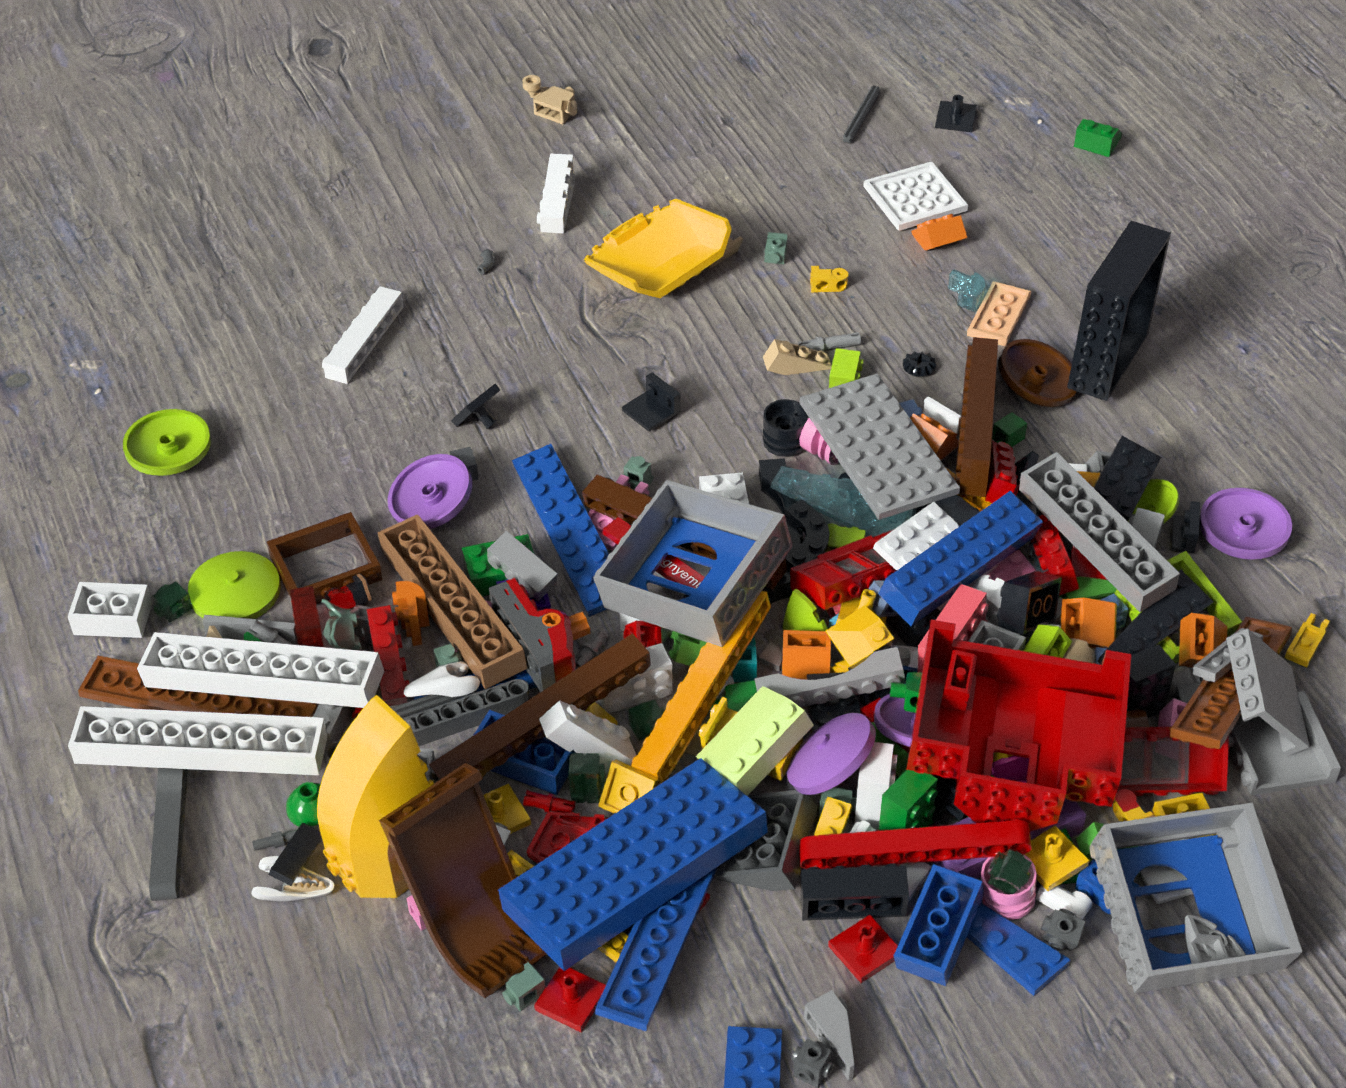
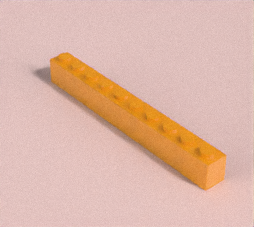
[631,591,771,786]

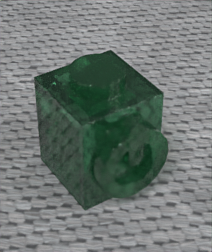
[153,581,193,623]
[628,699,665,741]
[987,849,1032,895]

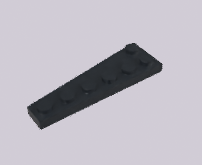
[1098,570,1214,665]

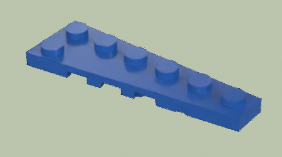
[919,886,1070,996]

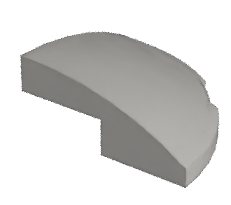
[1185,915,1245,964]

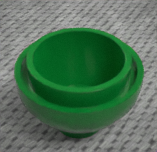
[286,782,321,827]

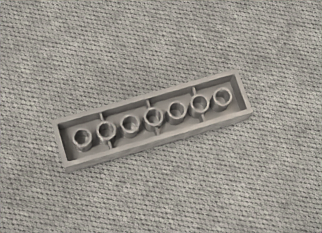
[1019,452,1180,612]

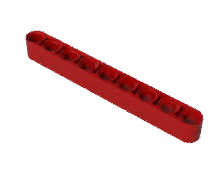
[800,820,1032,869]

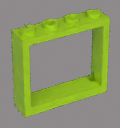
[1115,551,1242,663]

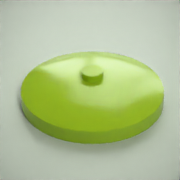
[123,409,211,476]
[188,551,281,619]

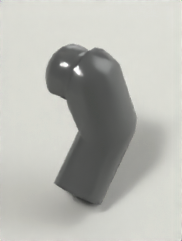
[477,249,496,275]

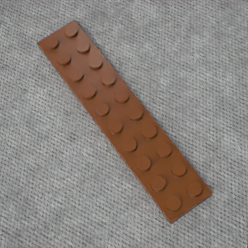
[1170,617,1292,749]
[78,655,319,717]

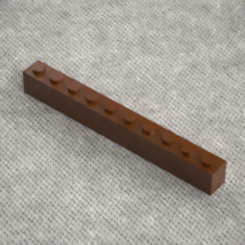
[582,474,787,590]
[428,633,651,782]

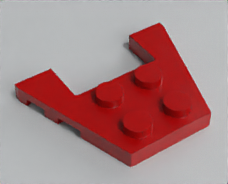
[527,812,607,864]

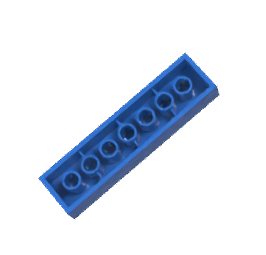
[878,491,1043,626]

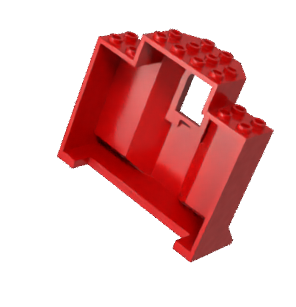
[906,619,1131,831]

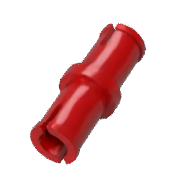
[523,790,576,813]

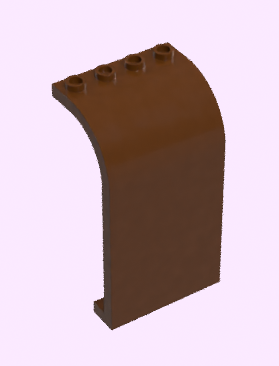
[379,763,546,998]

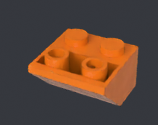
[911,214,967,251]
[910,413,959,461]
[1061,597,1117,649]
[1179,613,1227,668]
[782,630,831,680]

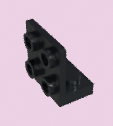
[622,372,681,431]

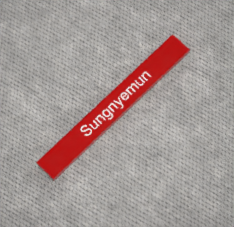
[602,517,705,588]

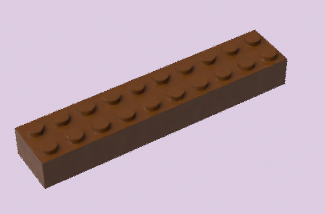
[955,337,998,497]

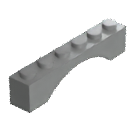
[755,647,906,708]

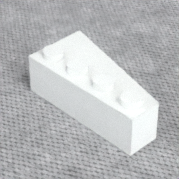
[537,153,575,234]
[539,700,636,774]

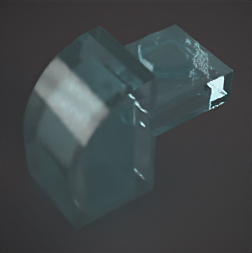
[948,269,985,312]

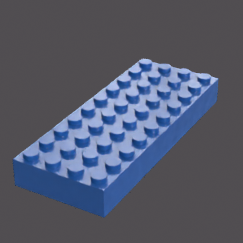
[498,758,768,971]

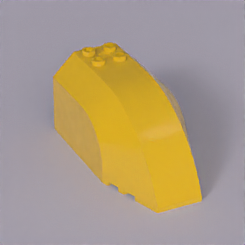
[317,695,434,898]

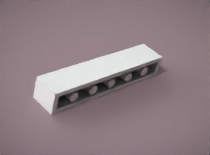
[322,286,404,384]

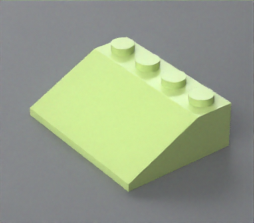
[696,686,814,796]

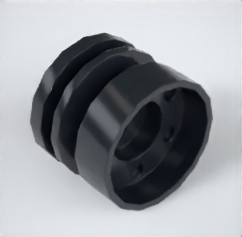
[762,399,809,457]

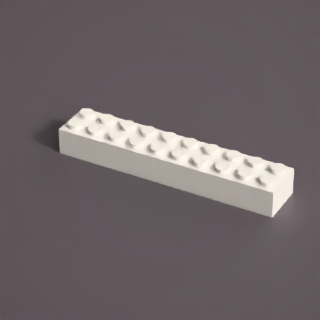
[137,632,384,708]
[68,706,328,775]

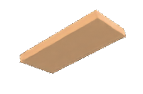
[967,281,1031,346]

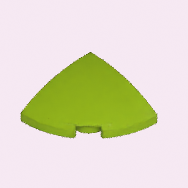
[783,589,828,631]

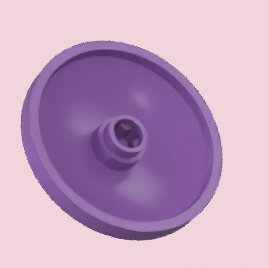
[388,454,472,529]
[1199,488,1292,559]
[874,694,915,747]
[787,713,876,795]

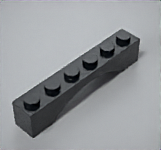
[758,458,803,553]

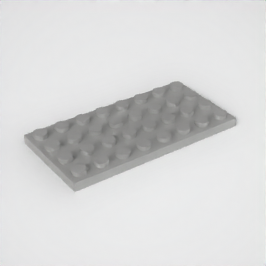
[800,373,960,520]

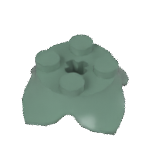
[322,599,360,651]

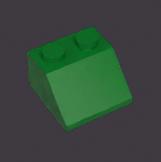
[1074,119,1122,157]

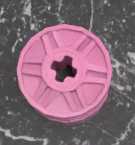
[800,418,838,465]
[981,854,1037,920]

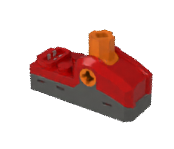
[489,578,591,692]

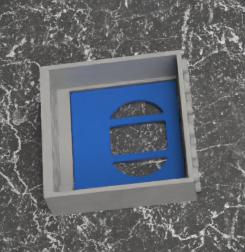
[593,480,793,647]
[1090,803,1302,993]

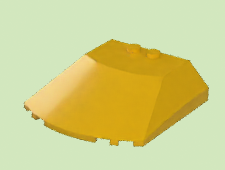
[584,199,732,298]

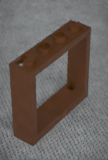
[266,512,383,611]

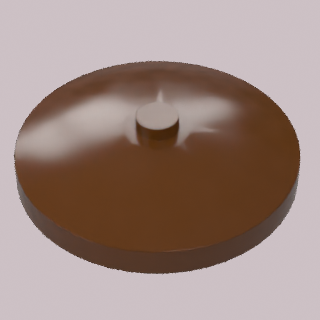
[998,339,1077,407]

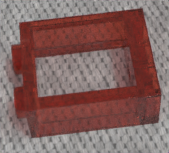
[290,586,324,647]

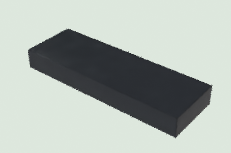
[268,822,322,886]

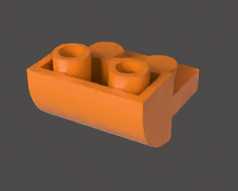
[392,581,430,646]

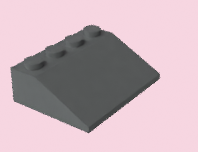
[715,790,818,891]

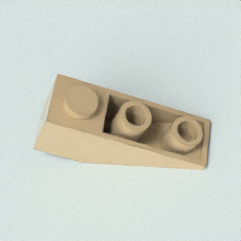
[763,339,832,375]

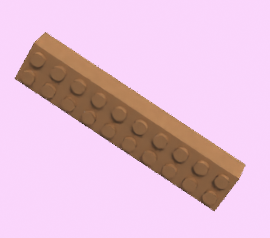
[377,514,527,689]

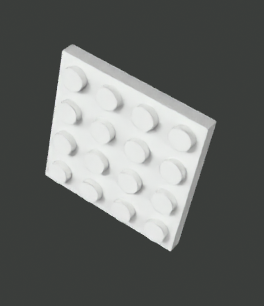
[864,161,968,231]
[873,502,999,611]

